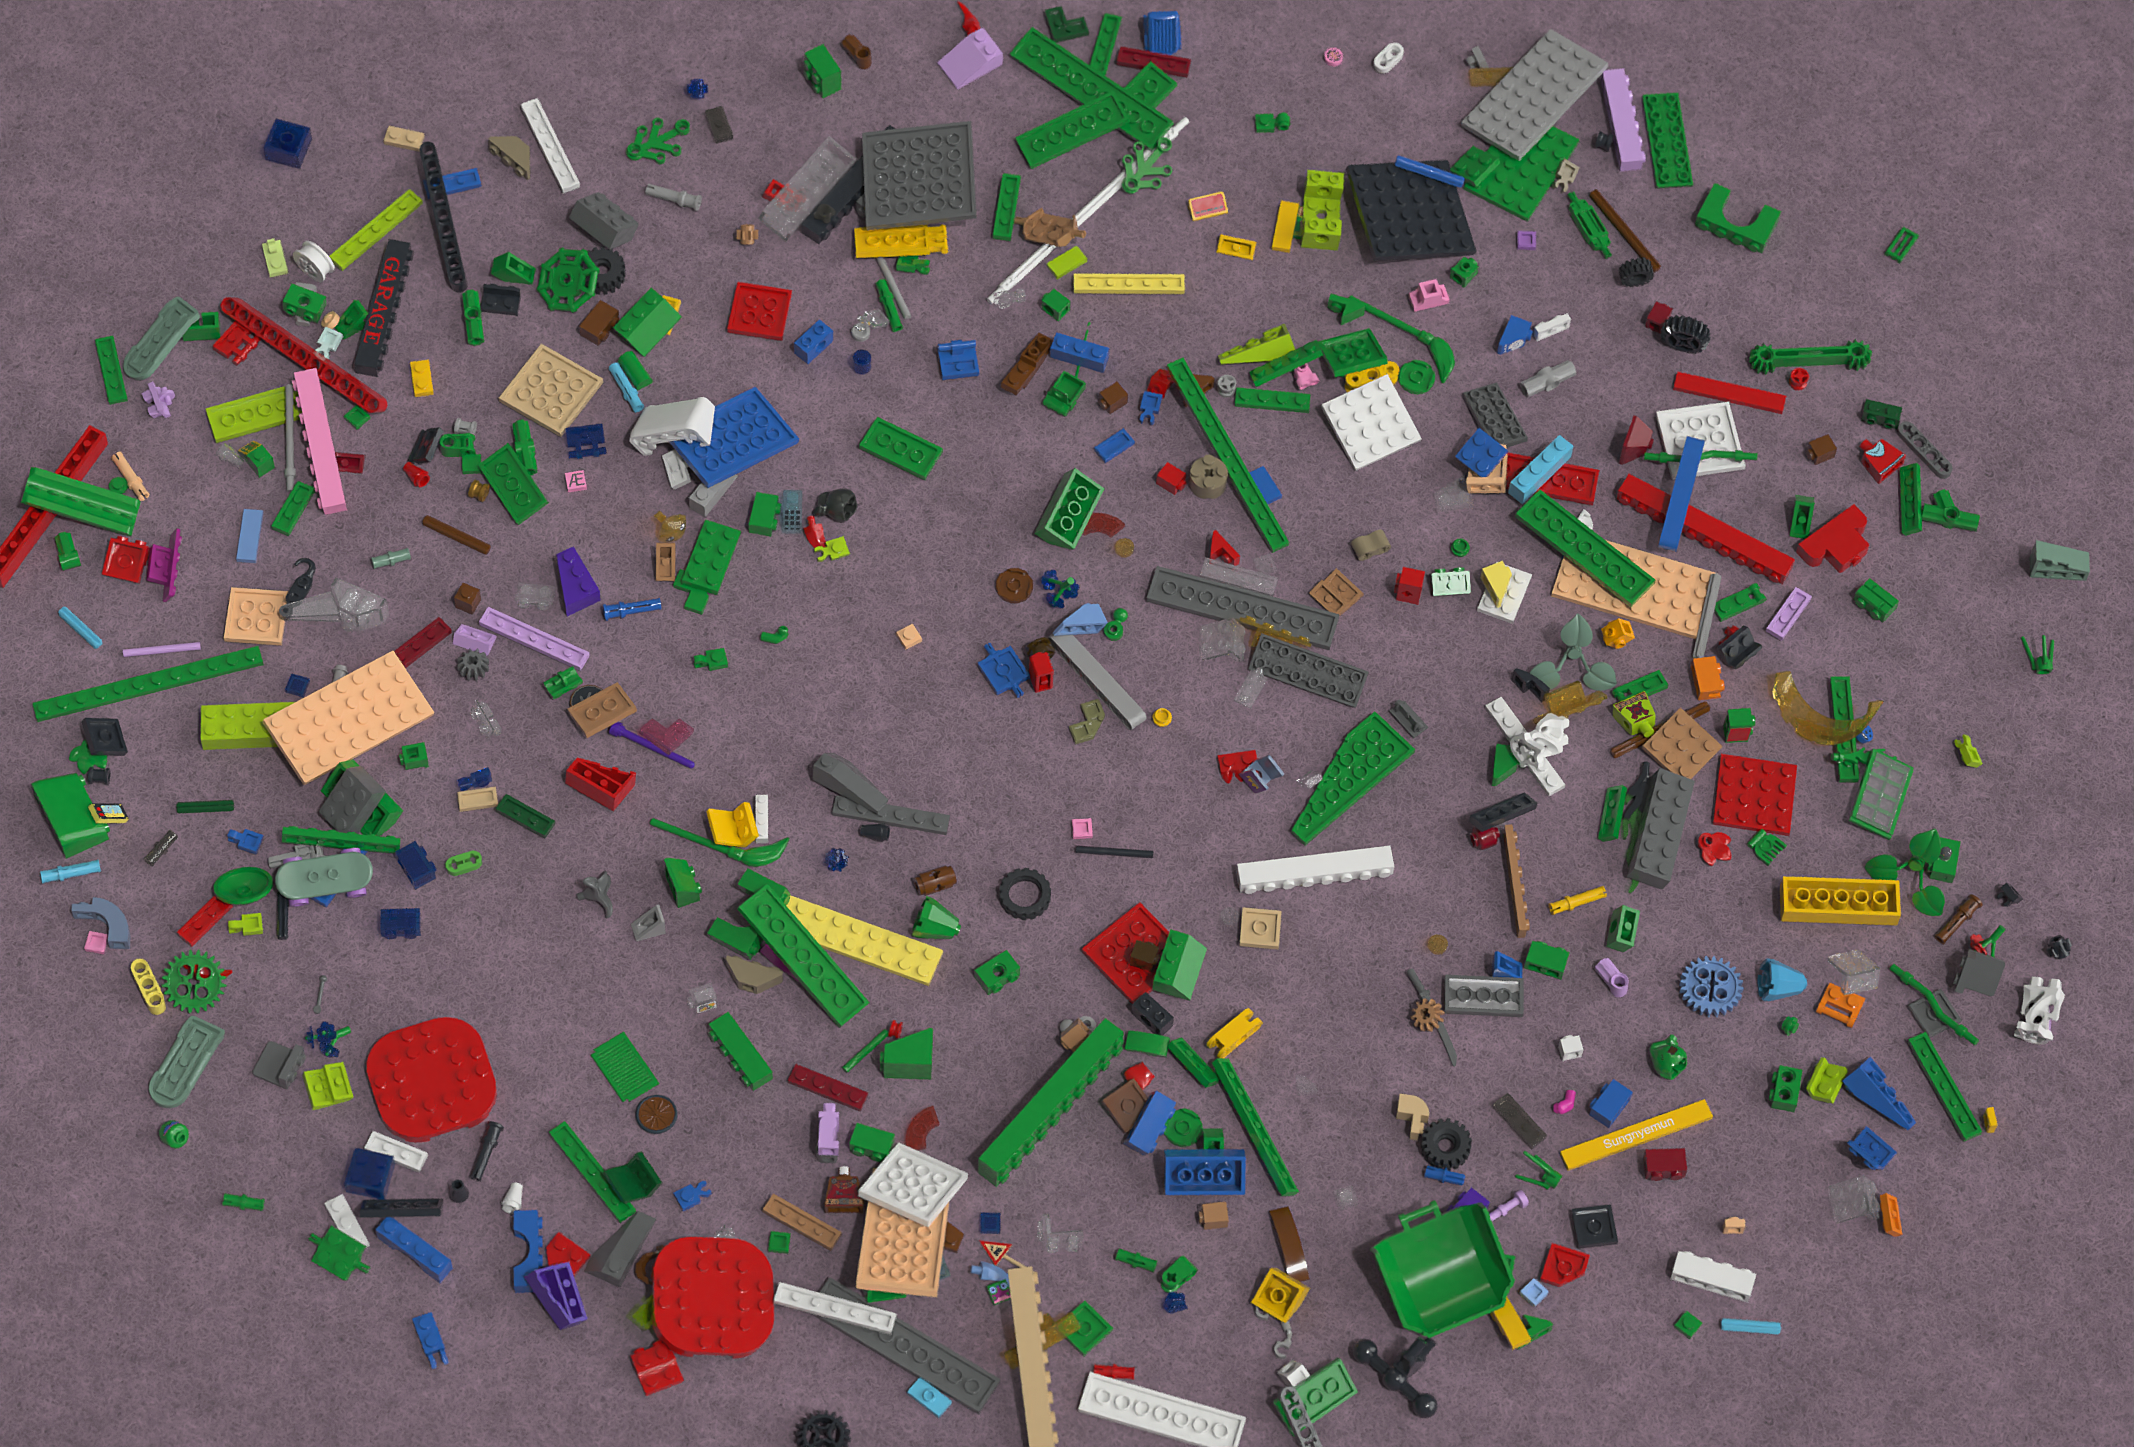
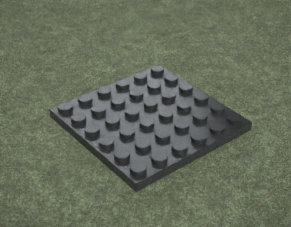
[862,121,977,230]

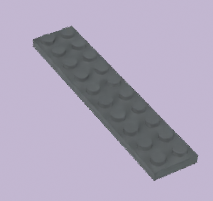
[1147,566,1340,650]
[811,1277,1001,1414]

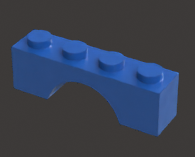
[514,1210,543,1293]
[376,1217,453,1283]

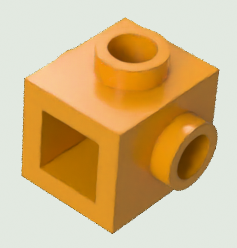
[1601,618,1635,649]

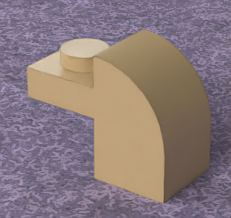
[1396,1094,1429,1140]

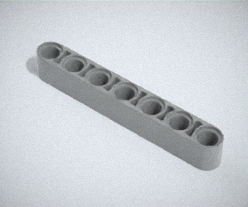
[1048,634,1147,730]

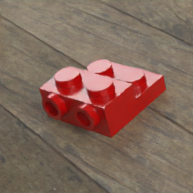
[102,536,150,584]
[631,1340,684,1396]

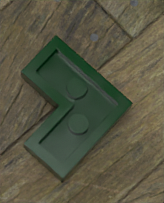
[1044,6,1089,42]

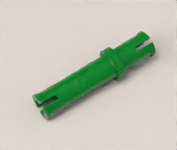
[875,279,903,332]

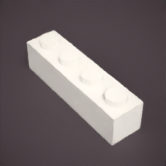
[756,795,768,843]

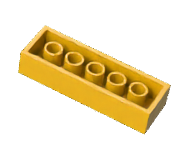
[1780,876,1901,925]

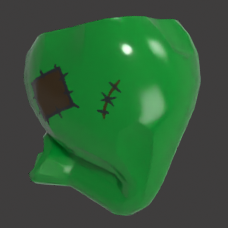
[1649,1034,1687,1080]

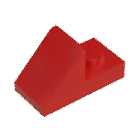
[1210,530,1240,568]

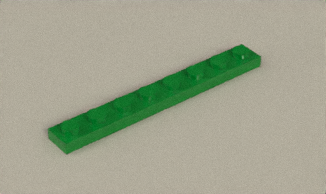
[1212,1058,1299,1196]

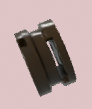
[1025,637,1055,659]

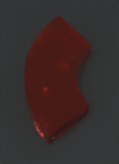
[1082,513,1125,538]
[906,1106,939,1151]

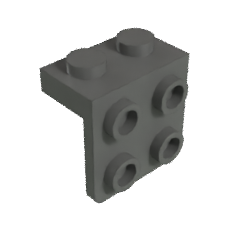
[1953,949,2005,996]
[253,1041,306,1090]

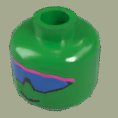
[159,1120,189,1148]

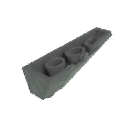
[813,753,888,814]
[584,1211,656,1288]

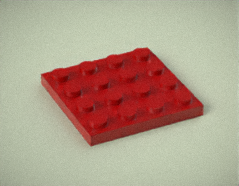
[1713,754,1797,836]
[1082,902,1169,1004]

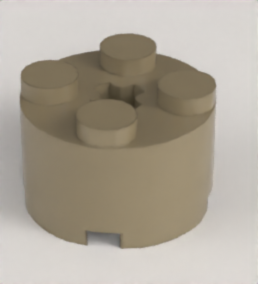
[1189,455,1228,499]

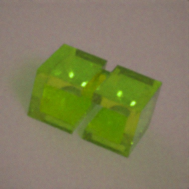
[629,1292,653,1332]

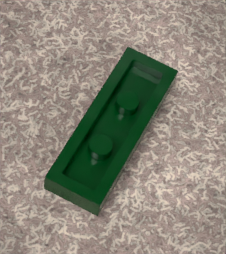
[496,794,556,839]

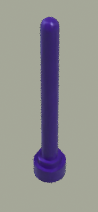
[609,721,695,769]

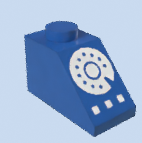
[1497,315,1533,355]

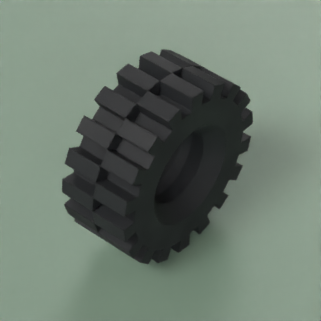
[580,246,626,295]
[1421,1118,1472,1171]

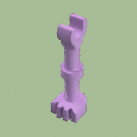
[1489,1189,1529,1221]

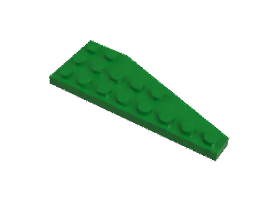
[1292,712,1415,846]

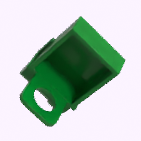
[1043,371,1086,417]

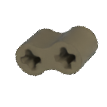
[1351,530,1391,561]

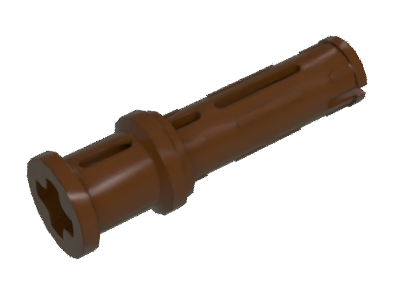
[1935,894,1983,945]

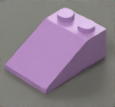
[937,28,1003,89]

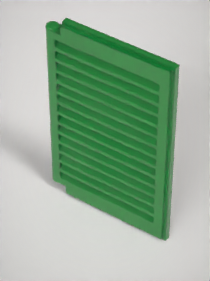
[591,1032,660,1102]

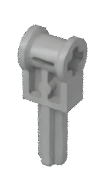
[268,844,325,868]

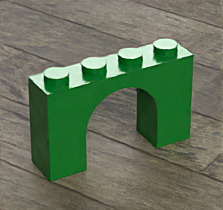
[1695,183,1781,254]
[707,868,791,960]

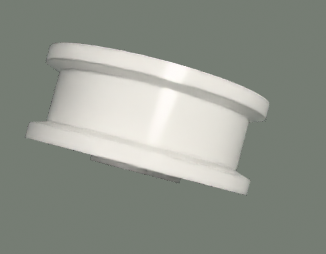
[293,241,335,282]

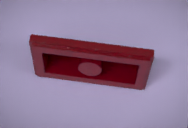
[335,452,366,474]

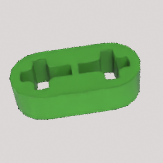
[446,851,482,876]

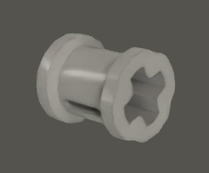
[454,418,477,435]

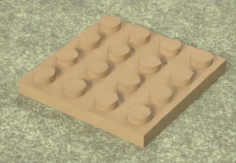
[499,344,603,437]

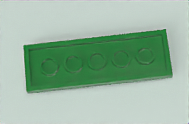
[1015,90,1130,169]

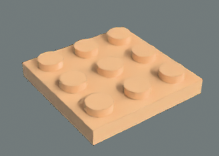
[224,587,288,646]

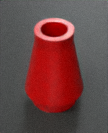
[403,462,430,487]

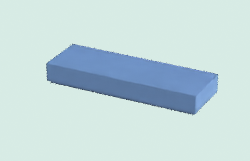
[236,509,263,563]

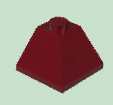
[1619,415,1654,465]

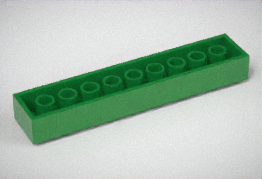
[978,1018,1124,1187]

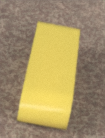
[131,959,166,1015]

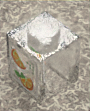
[686,983,718,1014]

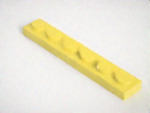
[1074,274,1185,294]

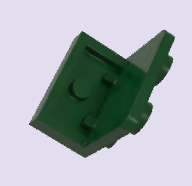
[603,1151,663,1204]

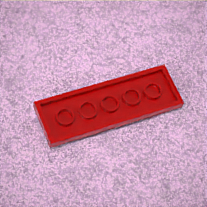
[1506,453,1600,505]

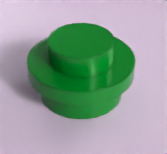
[109,477,128,494]
[1451,538,1470,557]
[1781,1016,1799,1035]

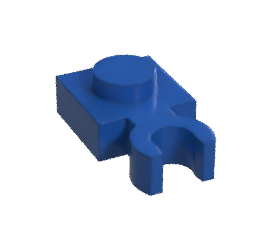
[1140,391,1163,425]
[674,1181,712,1211]

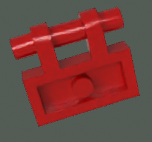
[213,321,261,366]

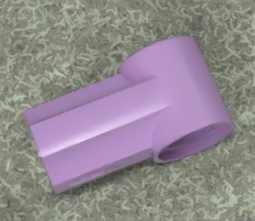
[1595,958,1628,997]

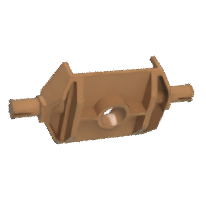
[1014,208,1086,247]

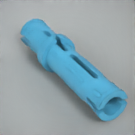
[608,362,644,412]
[40,860,101,883]

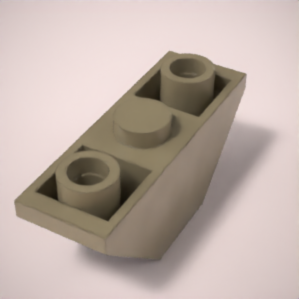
[488,136,530,180]
[726,955,783,994]

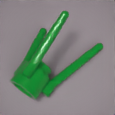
[2021,635,2054,675]
[1515,1151,1563,1190]

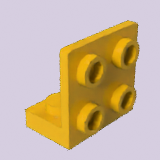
[706,802,759,848]

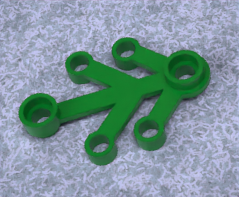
[626,118,690,164]
[1121,137,1173,194]

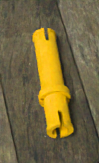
[1549,886,1607,915]

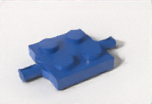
[978,643,1030,698]

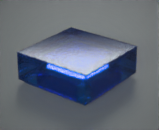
[285,673,310,698]
[980,1212,1001,1234]

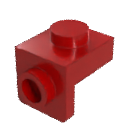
[1147,369,1174,400]

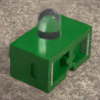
[1927,837,1961,883]

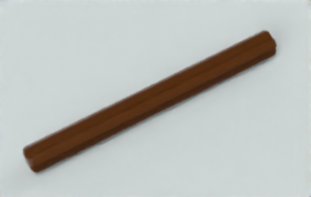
[1589,189,1661,273]
[1610,701,1711,758]

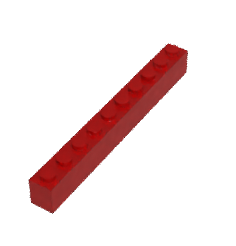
[0,425,108,588]
[1616,474,1795,585]

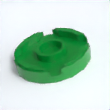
[1398,360,1435,395]
[1164,1108,1203,1147]

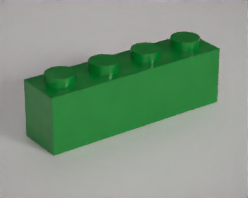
[708,1012,773,1091]

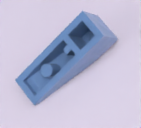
[1053,603,1108,636]

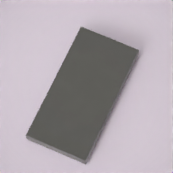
[1463,382,1528,448]

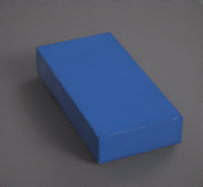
[1094,428,1135,463]
[1249,466,1282,504]

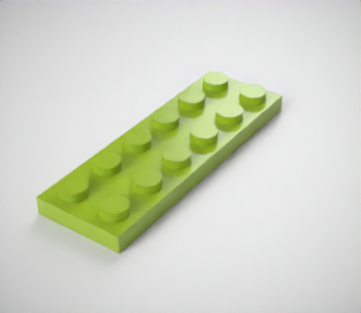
[205,384,302,443]

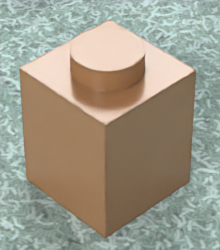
[1060,1018,1092,1053]
[1198,1202,1229,1230]

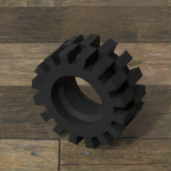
[1619,257,1654,287]

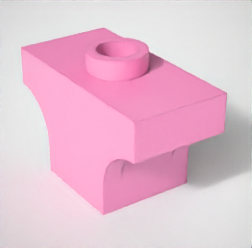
[1408,279,1449,312]

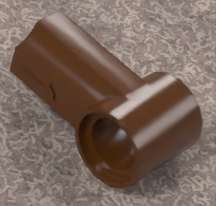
[841,34,872,69]

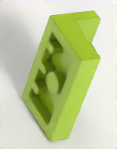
[1807,1057,1848,1104]

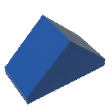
[1492,951,1522,978]

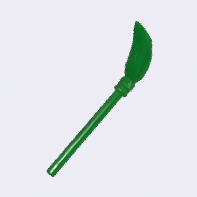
[1348,295,1455,384]
[650,818,790,867]

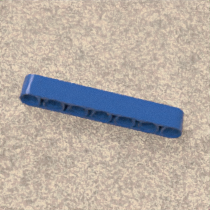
[1658,436,1705,552]

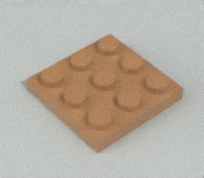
[1642,707,1723,779]

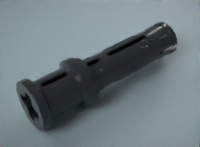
[469,1121,504,1182]

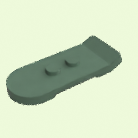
[124,297,200,381]
[149,1016,225,1108]

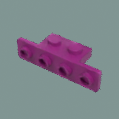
[146,528,182,602]

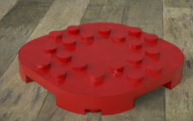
[367,1017,497,1143]
[651,1237,774,1359]

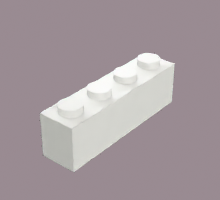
[1671,1251,1756,1303]

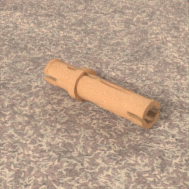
[111,452,150,501]

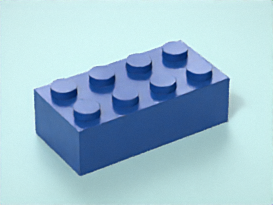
[1164,1149,1246,1195]

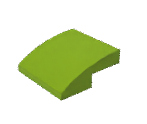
[302,1062,353,1110]

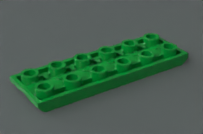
[1642,93,1693,188]
[21,467,141,537]

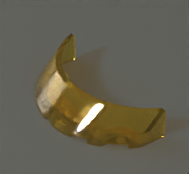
[1773,670,1884,745]

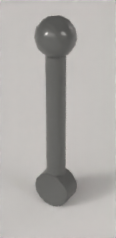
[313,975,327,1014]

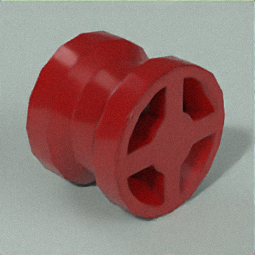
[1789,368,1809,391]

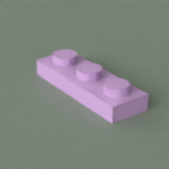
[1766,587,1812,641]

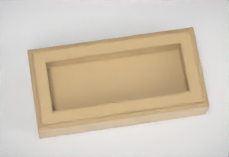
[457,787,498,812]

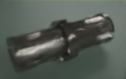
[144,830,178,867]

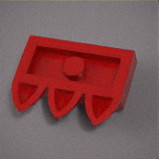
[1217,750,1259,784]

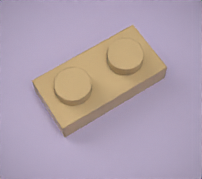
[384,126,424,152]

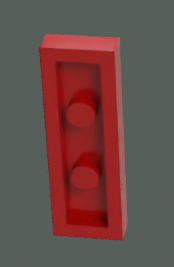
[177,895,233,947]

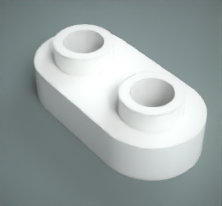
[1374,43,1404,73]

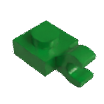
[896,255,930,275]
[693,648,728,671]

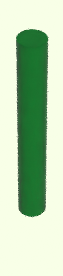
[842,1029,889,1073]

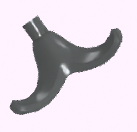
[577,870,613,919]

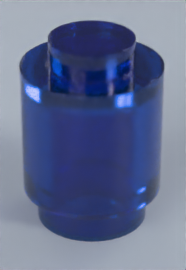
[853,349,871,375]

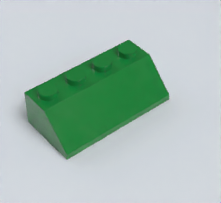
[1034,468,1105,550]
[321,760,404,836]

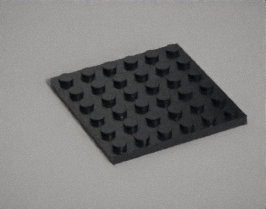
[1346,160,1476,261]

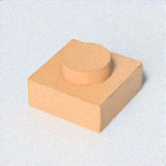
[896,624,922,650]
[1722,1217,1745,1234]

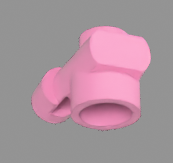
[1293,363,1319,390]

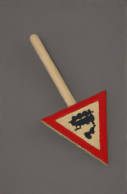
[979,1240,1035,1272]

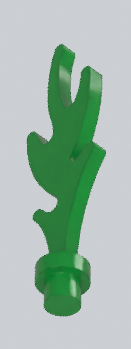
[1831,747,1897,767]

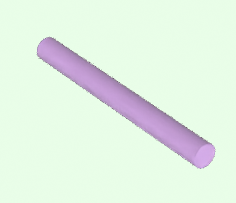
[123,642,201,657]

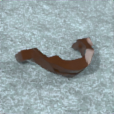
[636,1245,665,1285]

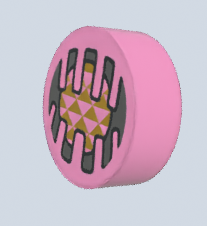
[1324,48,1343,67]

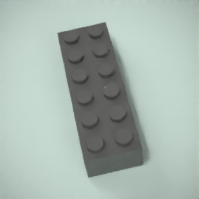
[1627,768,1695,890]

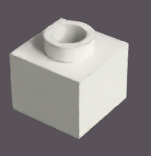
[1558,1035,1583,1061]

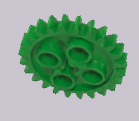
[162,950,227,1014]

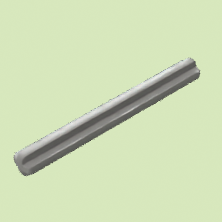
[1693,573,1722,658]

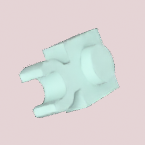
[316,327,343,359]

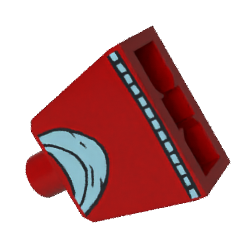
[1859,439,1906,484]

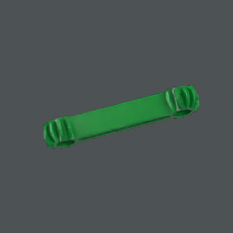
[1749,339,1872,375]

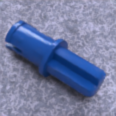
[1425,1165,1465,1185]

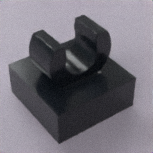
[1997,883,2023,907]

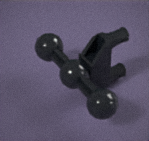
[1353,1336,1438,1419]

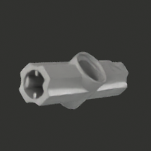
[1520,360,1576,397]

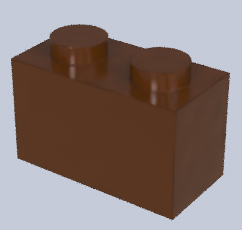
[579,300,620,346]

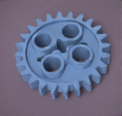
[1679,956,1744,1017]

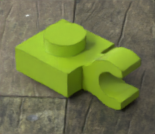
[1954,734,1983,768]
[228,913,263,936]

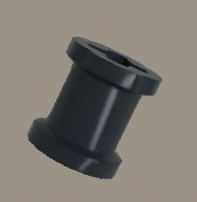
[88,767,111,785]

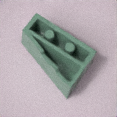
[2029,540,2090,581]

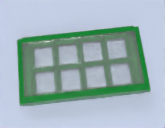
[1849,748,1914,840]

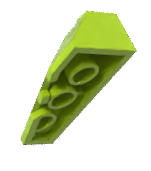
[1218,323,1295,364]

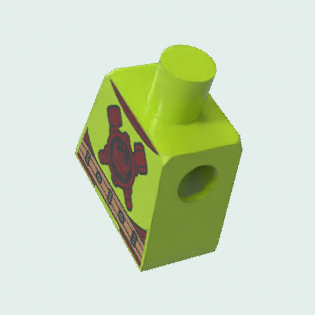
[1612,691,1656,738]

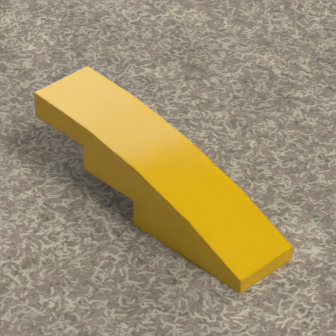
[1490,1297,1531,1350]

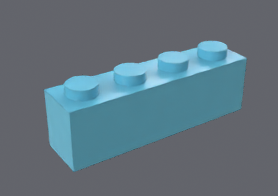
[1508,435,1574,504]

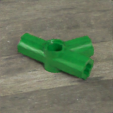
[1922,489,1980,532]

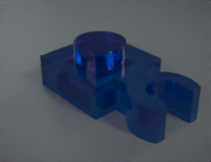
[458,767,492,791]

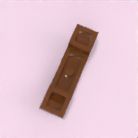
[1269,1206,1309,1282]

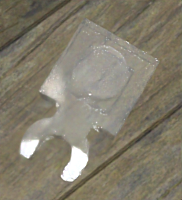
[993,289,1026,308]

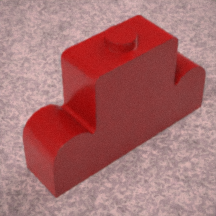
[1796,504,1869,573]

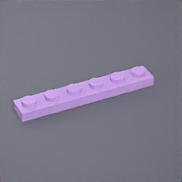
[479,607,590,671]

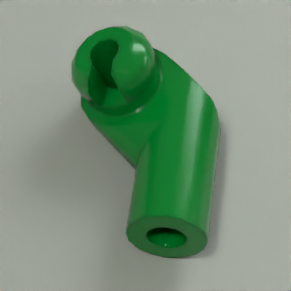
[761,626,789,644]

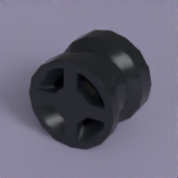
[1595,131,1614,152]

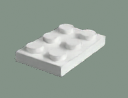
[1477,562,1532,624]

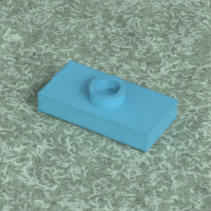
[907,1378,952,1418]

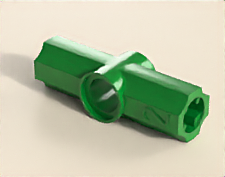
[462,289,484,346]
[512,420,538,476]

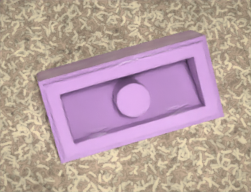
[453,624,497,656]

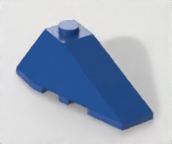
[1843,1057,1916,1130]

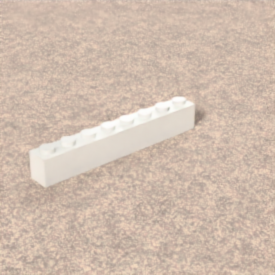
[1236,846,1394,894]

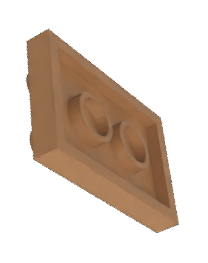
[568,682,637,738]

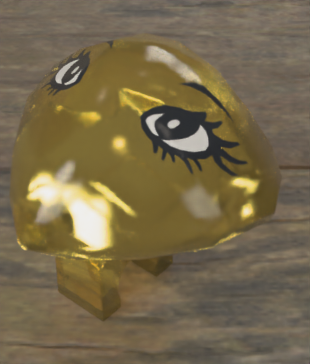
[655,511,686,542]

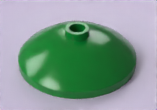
[214,867,273,905]

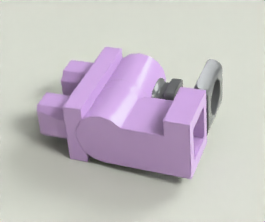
[815,1103,839,1163]

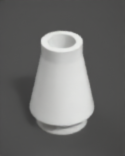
[502,1183,523,1214]

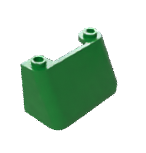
[31,773,110,859]

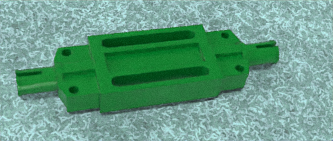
[1567,191,1612,259]

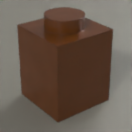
[1098,382,1128,414]
[1806,434,1837,465]
[454,583,481,615]

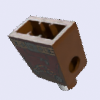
[825,1167,863,1213]

